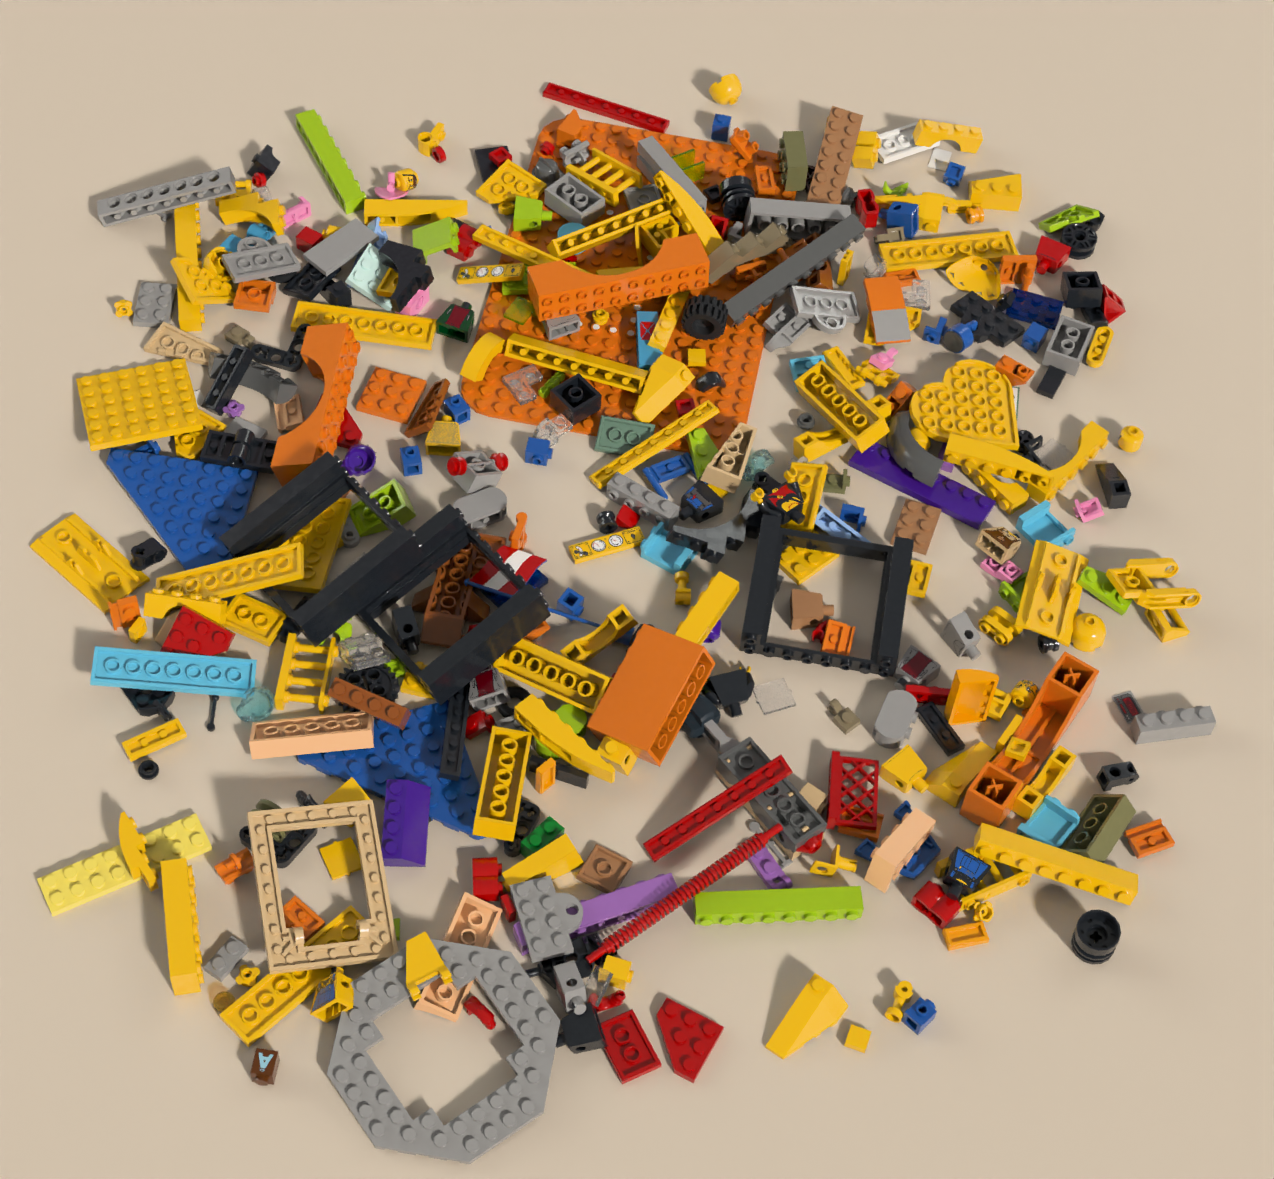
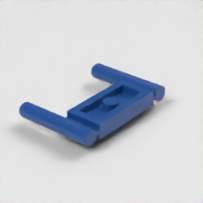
[642,452,708,500]

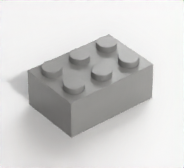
[544,172,605,227]
[1042,315,1095,376]

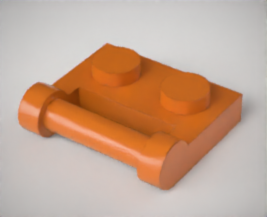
[509,512,527,551]

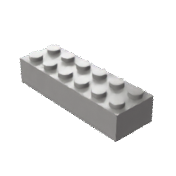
[743,197,851,240]

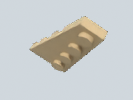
[143,322,224,366]

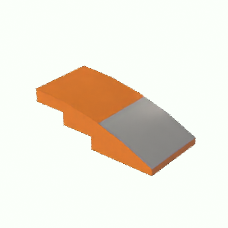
[863,276,911,345]

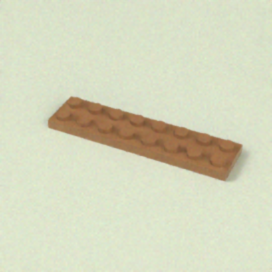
[806,106,863,204]

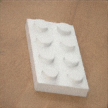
[877,122,940,164]

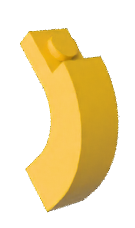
[460,332,507,382]

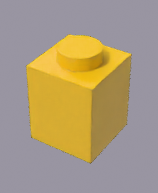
[600,955,634,990]

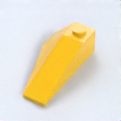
[875,192,945,233]
[632,354,695,424]

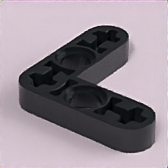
[251,324,311,372]
[504,799,540,857]
[239,826,318,868]

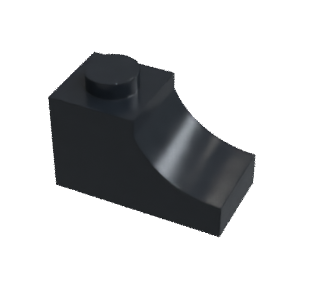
[319,280,352,307]

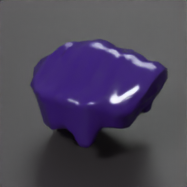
[341,444,377,476]

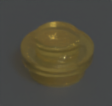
[213,991,235,1013]

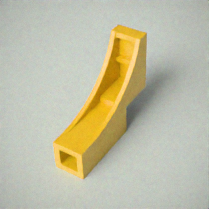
[219,192,286,236]

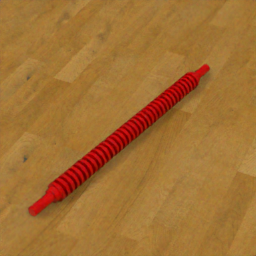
[585,823,783,965]

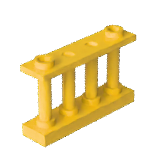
[565,148,643,207]
[274,633,339,714]
[934,846,1032,912]

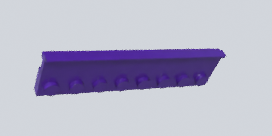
[848,442,996,530]

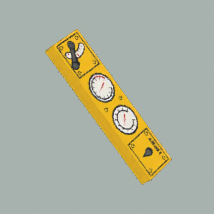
[456,263,526,284]
[568,526,645,564]

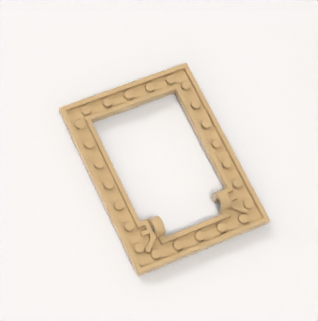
[247,799,399,975]

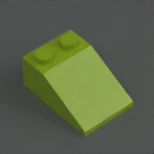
[349,479,417,537]

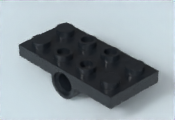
[200,428,277,474]

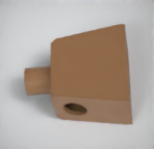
[790,589,834,630]

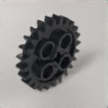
[338,660,399,718]

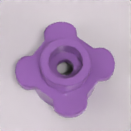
[223,400,245,418]

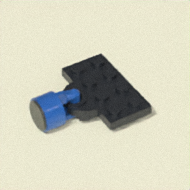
[943,291,1026,353]

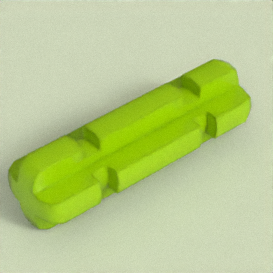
[538,371,565,398]

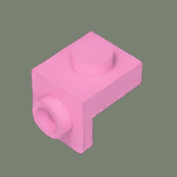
[1073,497,1104,523]

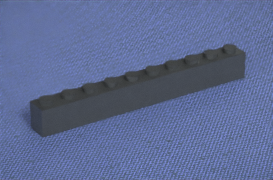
[724,213,866,328]

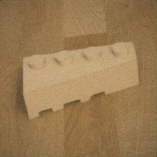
[700,422,757,494]

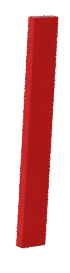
[543,82,670,133]
[643,755,793,862]

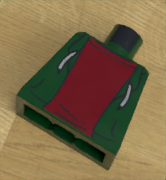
[436,302,475,343]

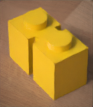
[852,131,881,169]

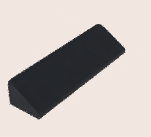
[201,344,254,416]

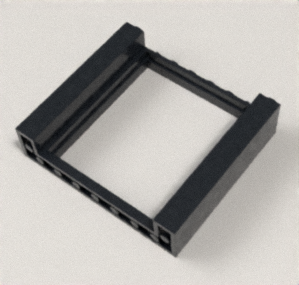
[219,451,426,647]
[356,504,551,706]
[739,514,914,677]

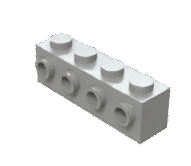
[606,472,680,531]
[1130,706,1216,744]

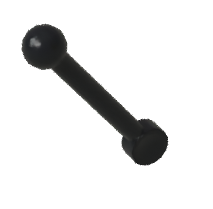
[207,695,219,732]

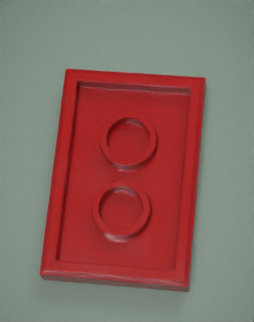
[601,1009,662,1084]

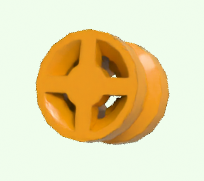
[965,206,984,224]

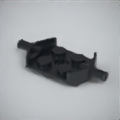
[121,688,175,722]
[525,936,618,989]

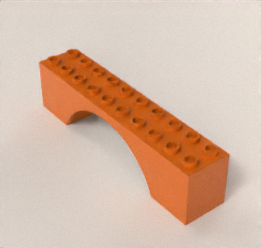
[527,233,710,321]
[270,322,361,487]
[959,652,1099,828]

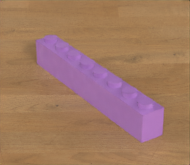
[513,873,678,956]

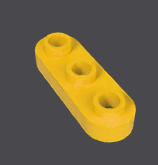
[1086,326,1114,368]

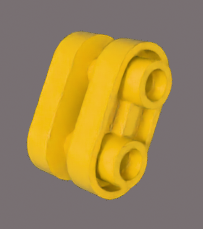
[978,606,1023,646]

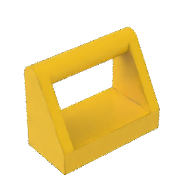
[1144,609,1190,643]

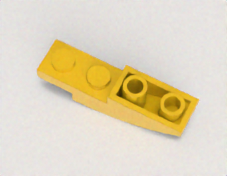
[119,812,159,892]

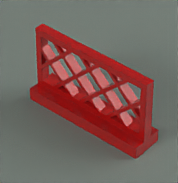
[826,751,879,830]

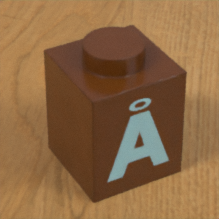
[250,1048,280,1086]

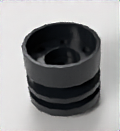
[718,175,756,221]
[1071,910,1121,965]

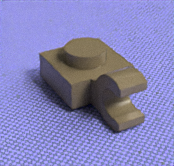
[873,227,905,244]
[225,324,256,350]
[827,698,861,735]

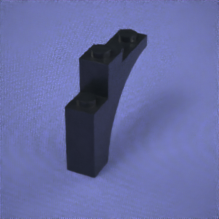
[378,240,434,313]

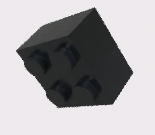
[1060,271,1103,309]
[550,373,602,426]

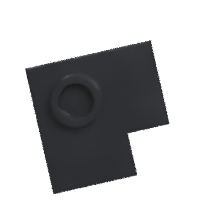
[247,144,280,181]

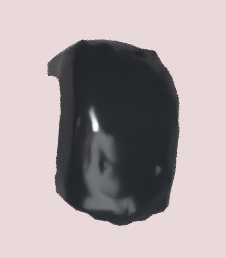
[1085,211,1105,232]
[696,371,726,393]

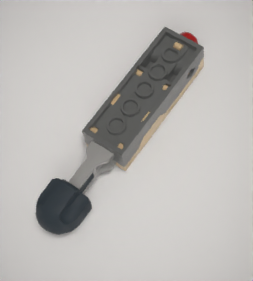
[681,695,827,861]

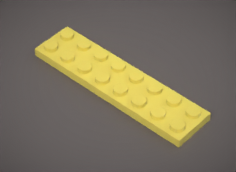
[37,813,212,916]

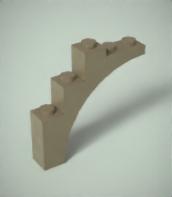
[708,222,796,284]

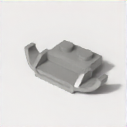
[763,302,813,352]

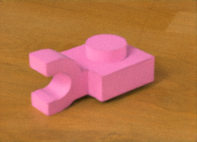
[869,347,898,371]

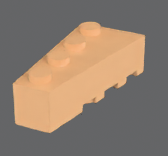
[864,807,936,893]

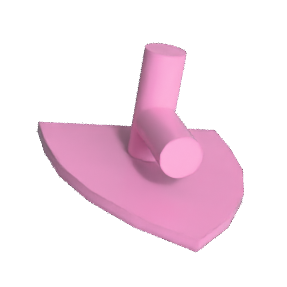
[375,172,409,200]

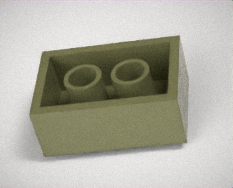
[777,131,808,191]

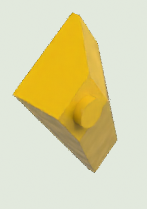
[925,741,998,808]
[765,973,848,1059]

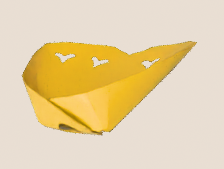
[946,256,1001,300]

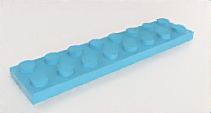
[90,646,257,698]

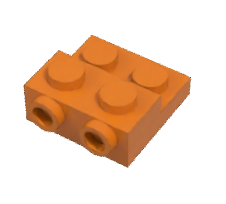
[233,280,277,313]

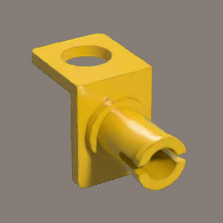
[809,844,858,878]

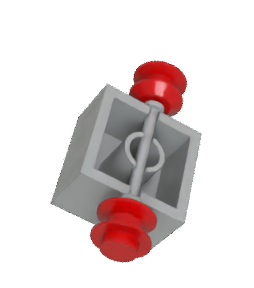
[446,450,508,493]

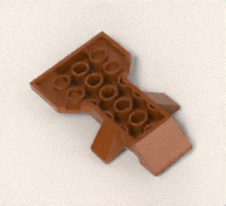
[411,533,507,648]

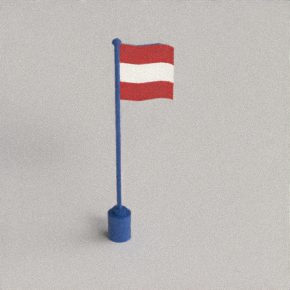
[464,545,635,646]

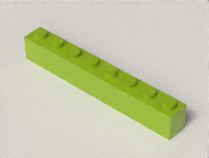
[295,109,367,214]
[693,886,864,926]

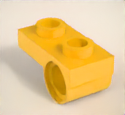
[418,122,446,157]

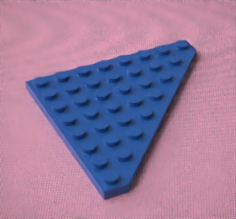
[106,448,258,571]
[296,700,486,840]

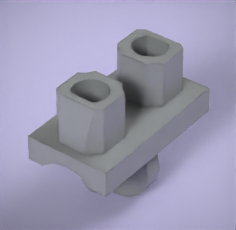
[559,139,590,167]

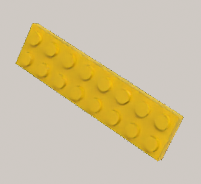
[878,231,1018,273]
[290,301,437,350]
[156,542,304,611]
[219,905,365,1047]

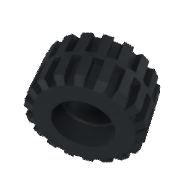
[681,295,728,340]

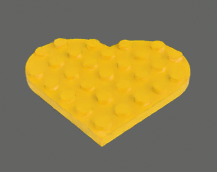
[909,359,1020,451]

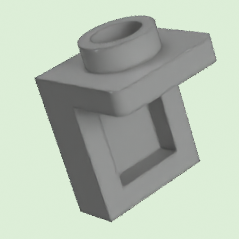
[727,221,743,244]

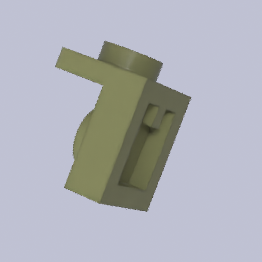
[823,469,850,494]

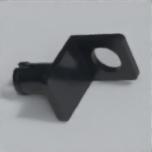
[1022,435,1043,466]

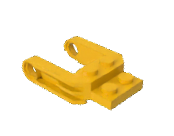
[1105,558,1201,610]

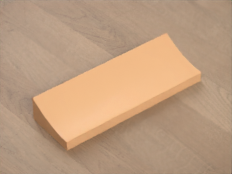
[249,711,374,760]
[413,892,503,1022]

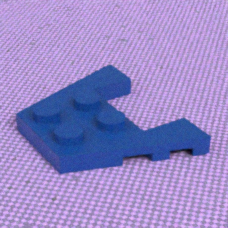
[854,800,941,880]

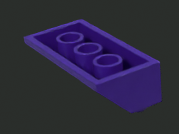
[381,779,431,867]

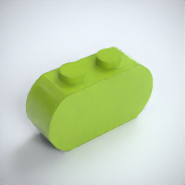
[534,704,587,760]

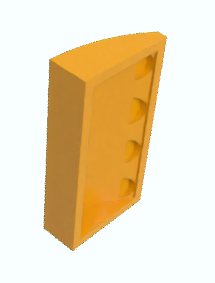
[944,669,999,725]

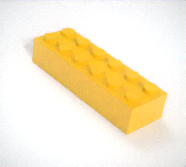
[794,360,890,454]
[492,638,613,714]
[472,726,532,842]
[160,858,204,996]

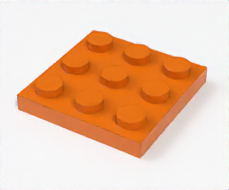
[356,367,427,425]

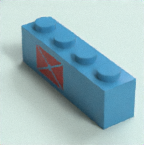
[635,311,663,374]

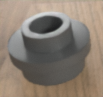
[797,413,815,430]

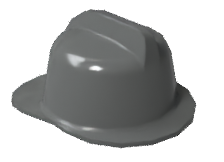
[532,157,565,187]

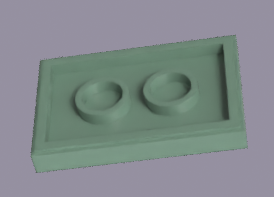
[594,415,655,461]

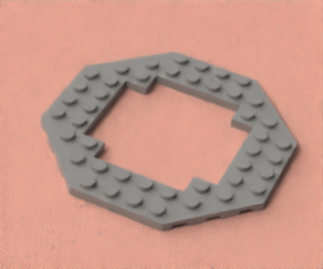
[327,939,560,1164]

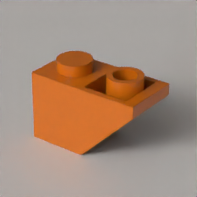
[556,109,583,147]
[995,354,1035,386]
[887,381,917,418]

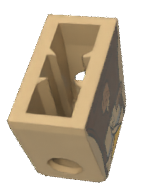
[975,527,1021,565]

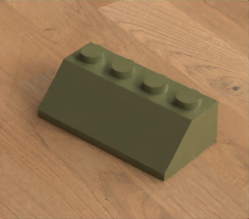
[1060,794,1136,863]

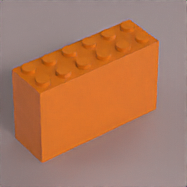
[587,623,716,767]

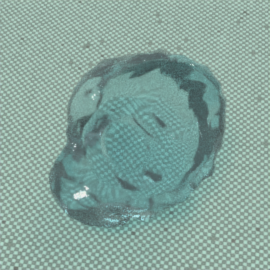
[742,449,775,482]
[236,686,275,722]

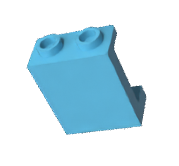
[1015,500,1076,547]
[640,521,698,575]
[1017,795,1080,848]

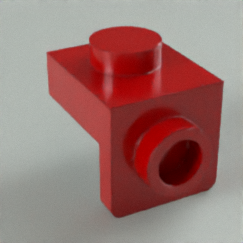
[465,710,495,740]

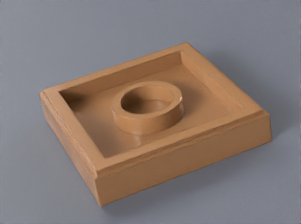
[576,844,633,894]

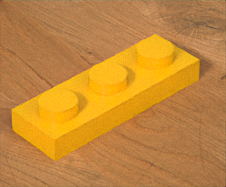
[121,718,187,762]

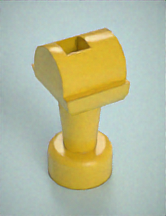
[674,571,691,605]
[885,981,913,1023]

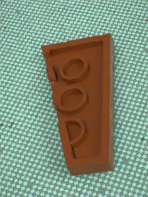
[403,378,450,438]

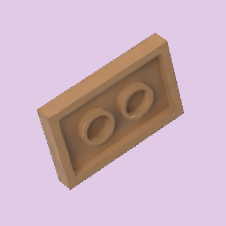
[890,498,942,555]

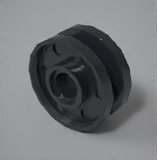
[1060,223,1098,260]

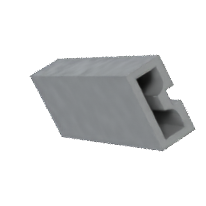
[636,136,707,214]

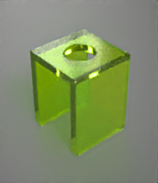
[671,149,705,182]
[503,296,537,325]

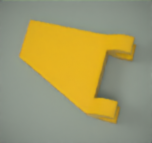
[406,931,453,1001]

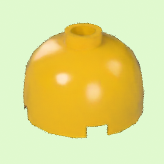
[709,74,742,105]
[203,247,233,283]
[1071,613,1106,652]

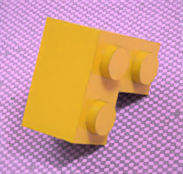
[640,215,679,258]

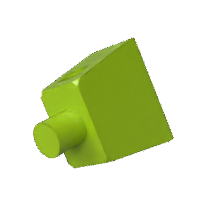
[513,196,553,231]

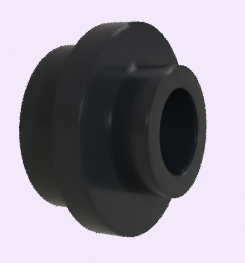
[138,760,159,780]

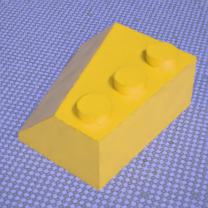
[968,174,1022,212]

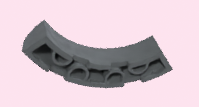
[208,352,298,404]
[886,411,944,487]

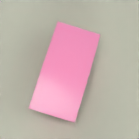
[980,556,1024,584]

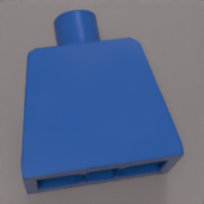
[879,201,919,240]

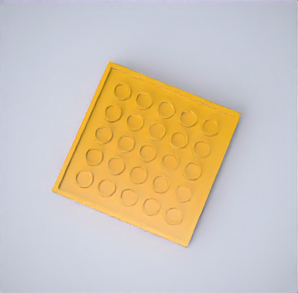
[76,358,203,451]

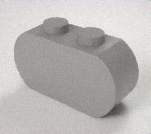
[453,487,507,531]
[872,690,919,749]

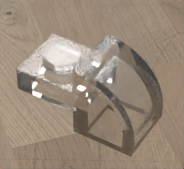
[533,413,573,447]

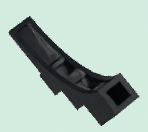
[666,488,766,564]

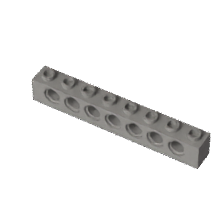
[97,166,236,227]

